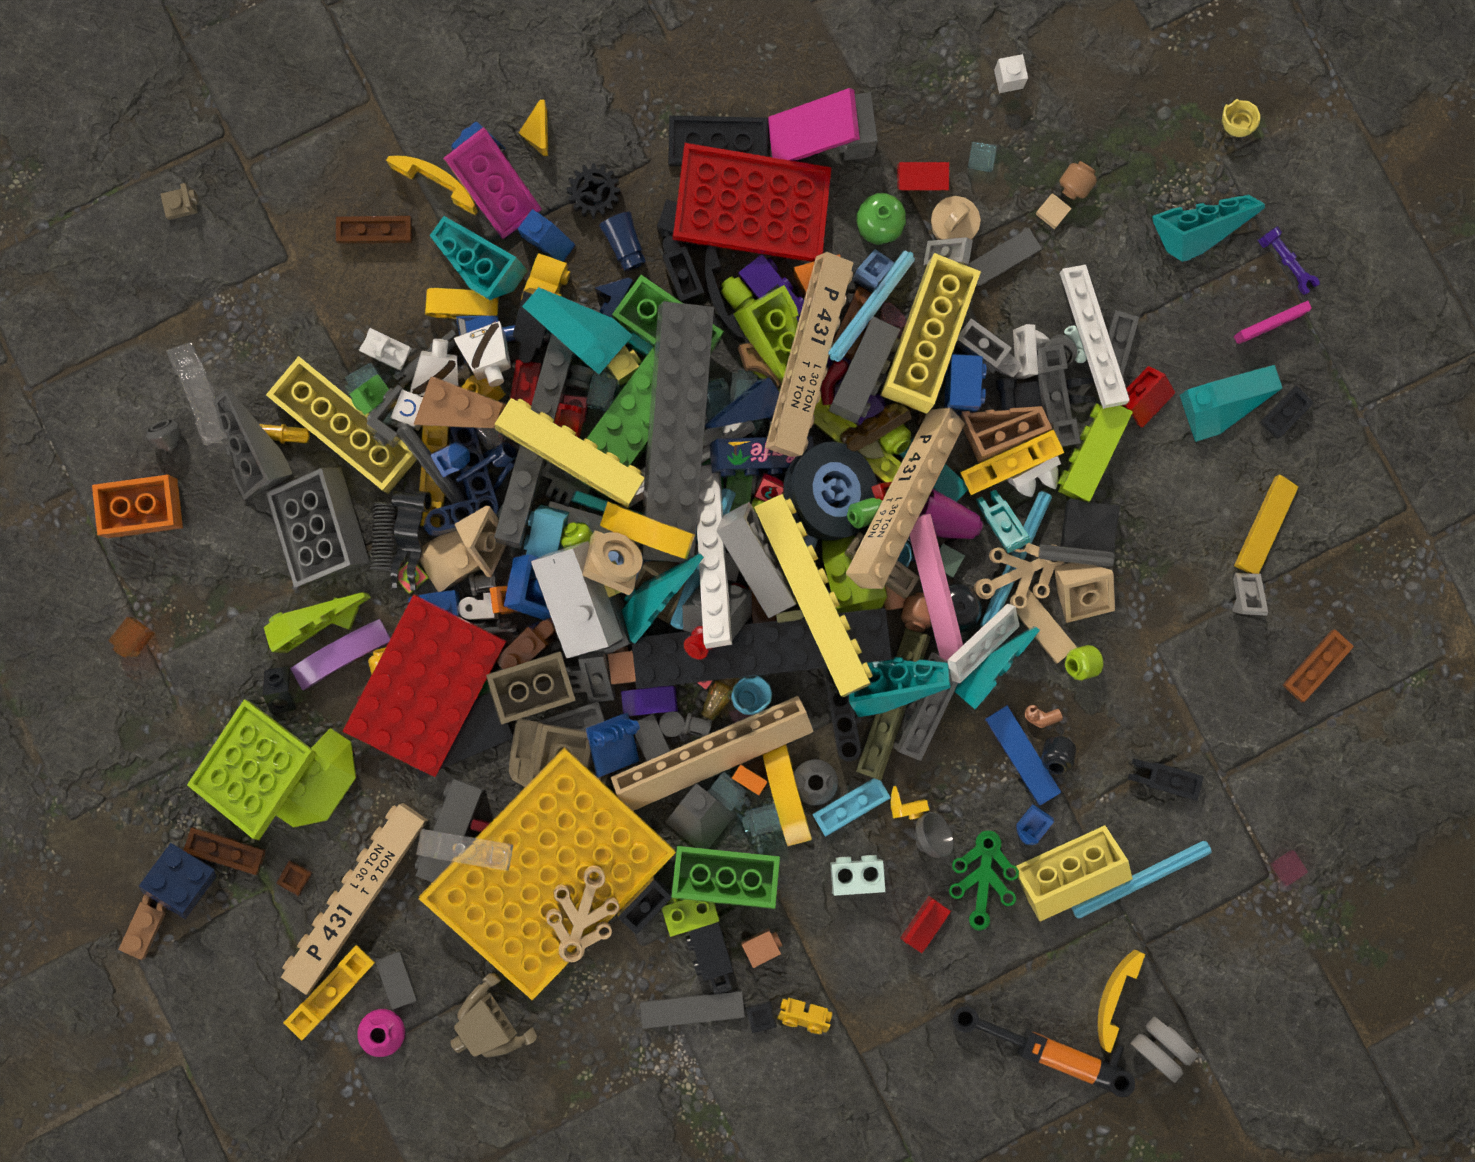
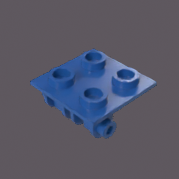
[585,713,640,778]

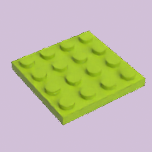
[187,699,317,840]

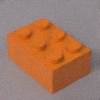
[92,475,183,538]

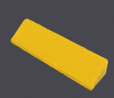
[1234,475,1298,574]

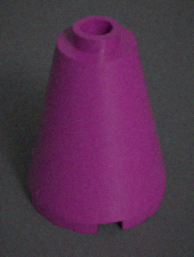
[919,489,983,539]

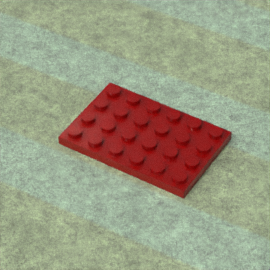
[672,143,831,262]
[342,594,506,777]

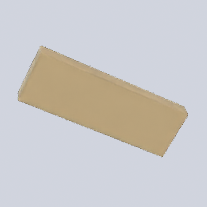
[1010,589,1077,664]

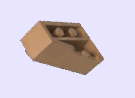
[413,377,507,429]
[961,406,1052,464]

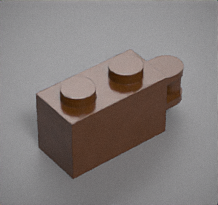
[496,617,556,669]

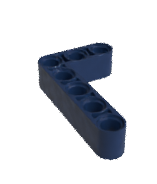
[424,426,498,536]

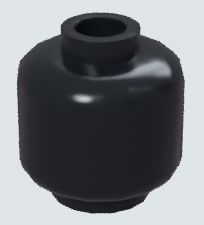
[1041,736,1076,775]

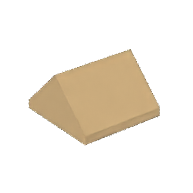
[455,506,506,577]

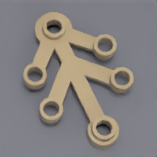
[973,543,1064,609]
[546,866,619,962]

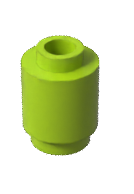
[720,276,755,311]

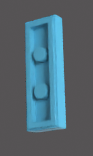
[812,778,891,837]

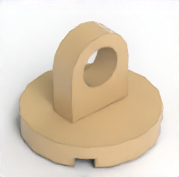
[931,196,981,240]

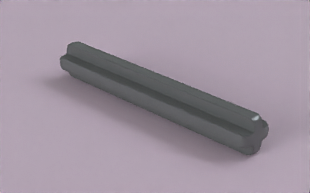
[397,423,465,504]

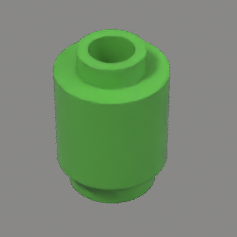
[847,498,882,528]

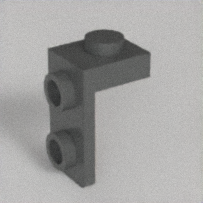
[366,385,403,448]

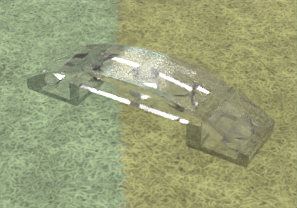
[166,342,227,446]
[416,829,513,871]

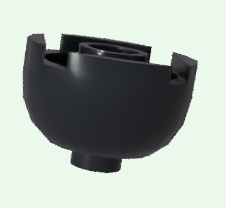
[948,584,982,633]

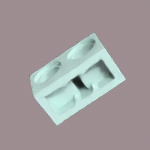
[830,855,885,896]

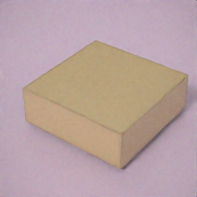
[1036,193,1072,229]

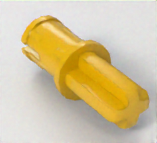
[259,424,310,444]

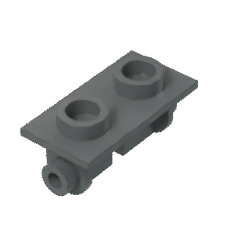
[471,618,519,645]

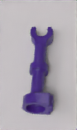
[1257,226,1320,295]

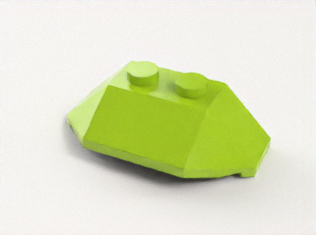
[822,535,888,613]
[276,728,356,827]

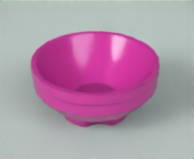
[358,1009,405,1057]

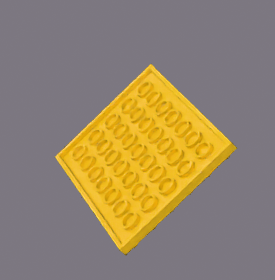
[419,747,676,1000]

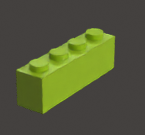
[1058,403,1133,502]

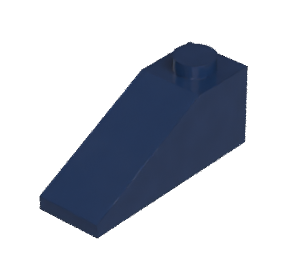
[705,378,780,429]

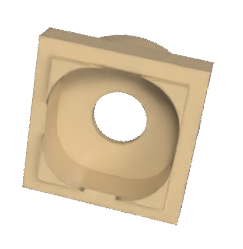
[582,530,643,595]

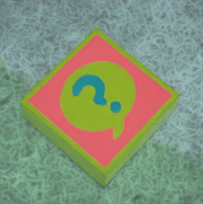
[398,562,429,595]

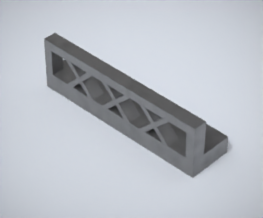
[893,652,958,761]

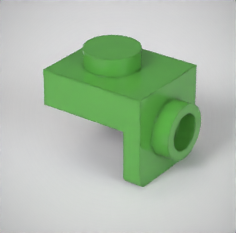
[349,375,389,415]

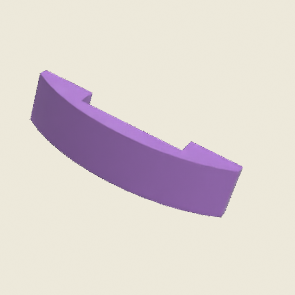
[290,619,391,691]

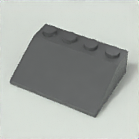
[266,467,370,588]

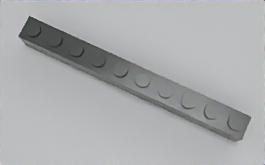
[494,301,586,549]

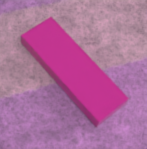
[1234,301,1312,344]

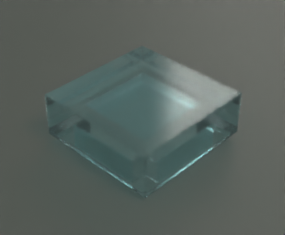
[968,142,997,172]

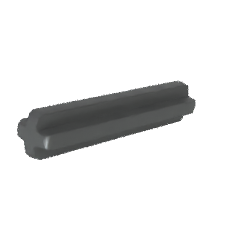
[1038,544,1115,567]

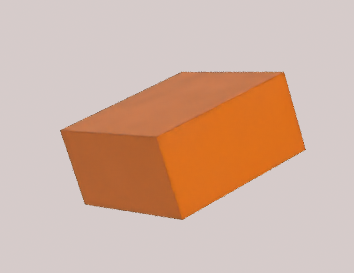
[732,764,767,795]

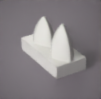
[1013,324,1050,379]
[1007,456,1061,497]

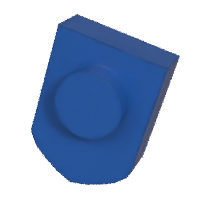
[430,442,470,477]
[1016,804,1054,845]

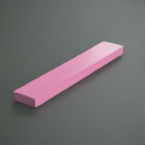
[909,514,963,661]

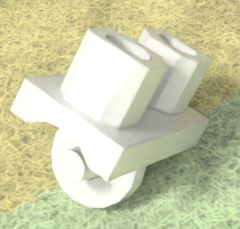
[359,328,412,371]

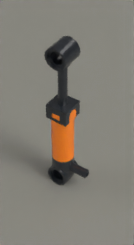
[950,1003,1135,1097]

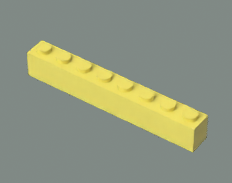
[754,494,873,697]

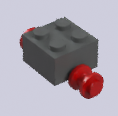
[682,583,752,659]

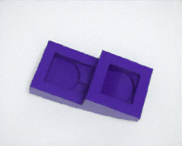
[621,686,678,716]

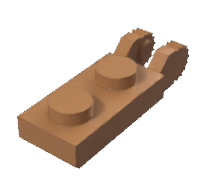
[118,894,166,960]

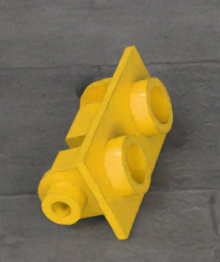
[777,997,832,1034]

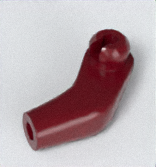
[820,359,849,405]

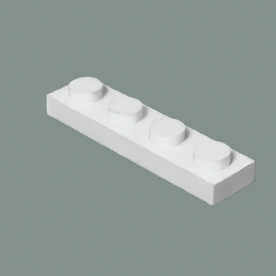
[948,604,1019,683]

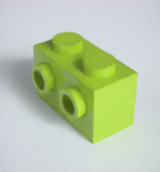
[662,898,720,937]

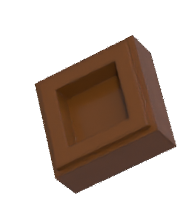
[276,860,312,896]

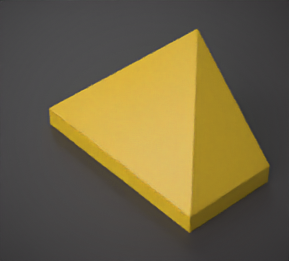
[519,100,548,156]

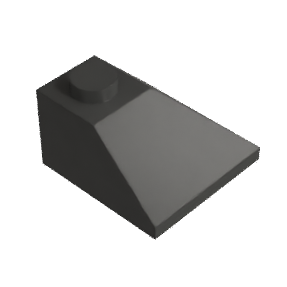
[665,783,736,849]

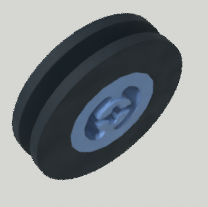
[783,442,877,541]

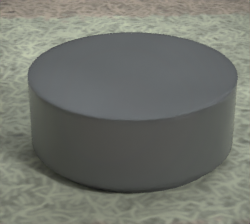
[659,711,685,737]

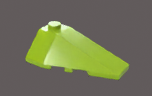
[733,285,799,384]
[264,592,371,653]

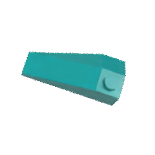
[1152,195,1265,262]
[430,216,528,300]
[522,287,633,374]
[1180,365,1282,442]
[621,554,704,644]
[954,626,1040,709]
[849,657,951,717]

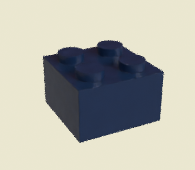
[139,843,217,920]

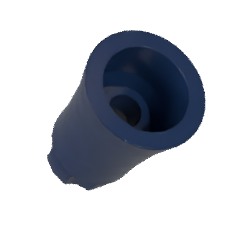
[599,212,646,272]

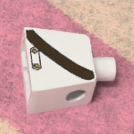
[454,321,511,387]
[410,339,458,396]

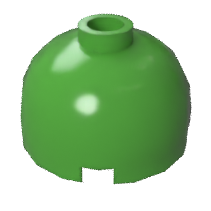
[856,193,906,245]

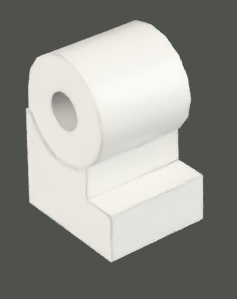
[458,593,498,620]

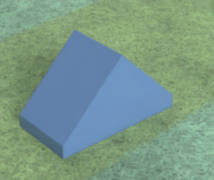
[853,249,895,293]

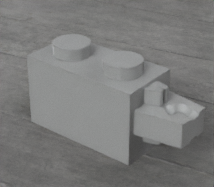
[955,318,1022,378]

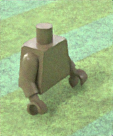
[451,973,537,1057]

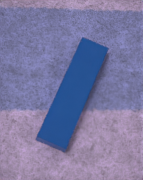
[985,706,1061,806]

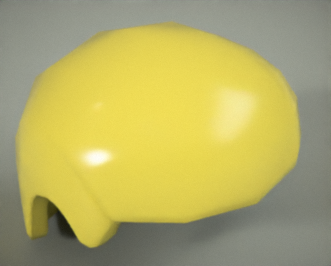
[1222,99,1260,137]

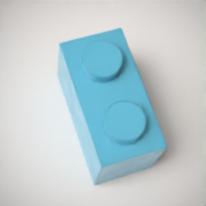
[524,505,570,557]

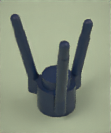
[456,441,517,493]

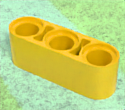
[425,288,499,319]

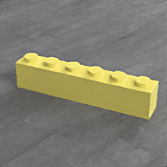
[495,398,645,508]

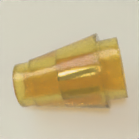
[701,681,733,720]

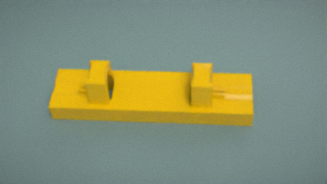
[961,430,1064,495]

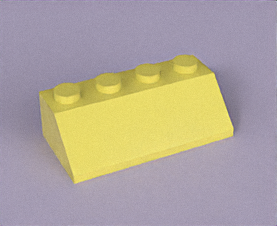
[1014,825,1133,921]

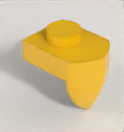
[891,786,929,819]

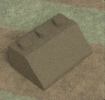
[486,652,576,724]

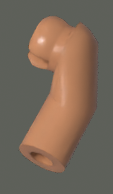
[1025,705,1063,728]

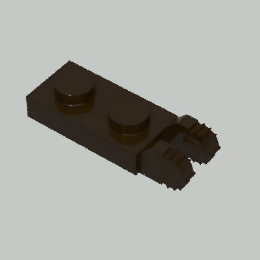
[840,402,912,452]

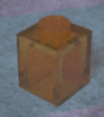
[108,617,155,658]

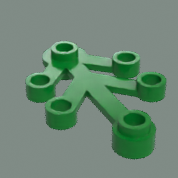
[949,830,1019,930]

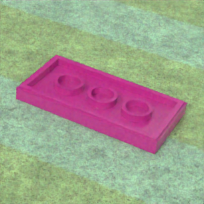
[768,88,860,161]
[443,127,542,239]

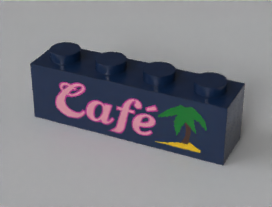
[709,436,814,477]

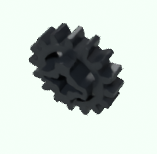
[567,163,621,219]

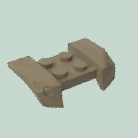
[509,718,609,787]

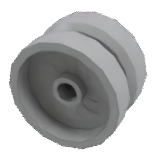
[1130,1016,1198,1083]

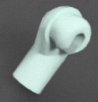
[1064,326,1087,363]

